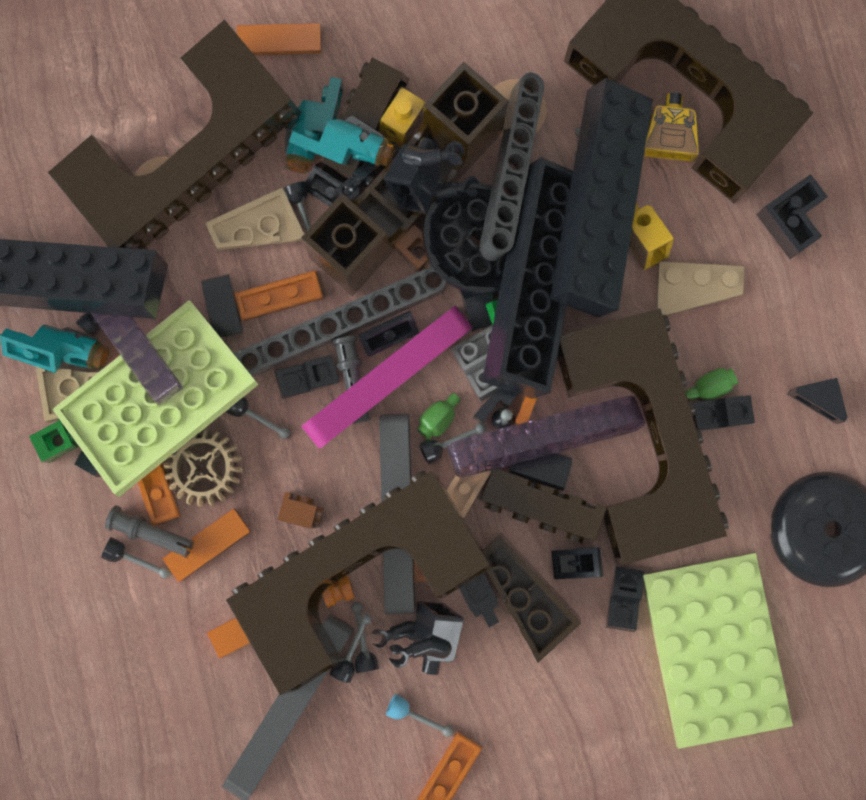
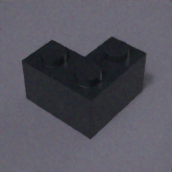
[756,174,828,259]

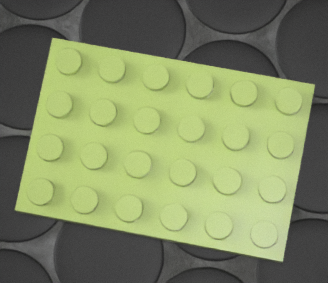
[53,300,259,497]
[643,553,793,749]

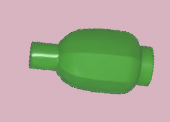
[685,368,738,400]
[417,393,461,440]

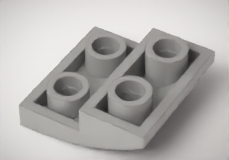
[451,325,502,402]

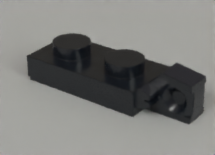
[334,141,400,202]
[459,573,499,627]

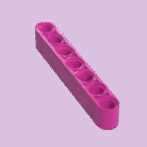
[301,305,473,449]

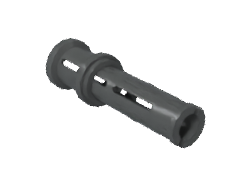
[332,336,371,424]
[105,505,194,558]

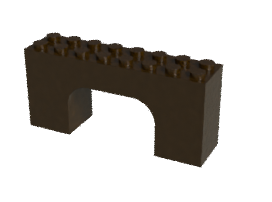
[564,0,814,204]
[48,19,302,250]
[301,61,509,296]
[557,308,729,565]
[226,471,493,695]

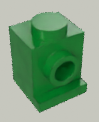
[28,420,78,463]

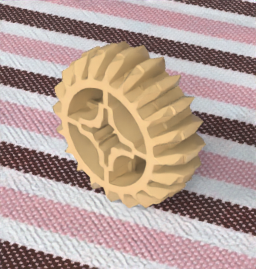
[164,429,243,507]

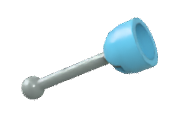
[385,694,454,737]

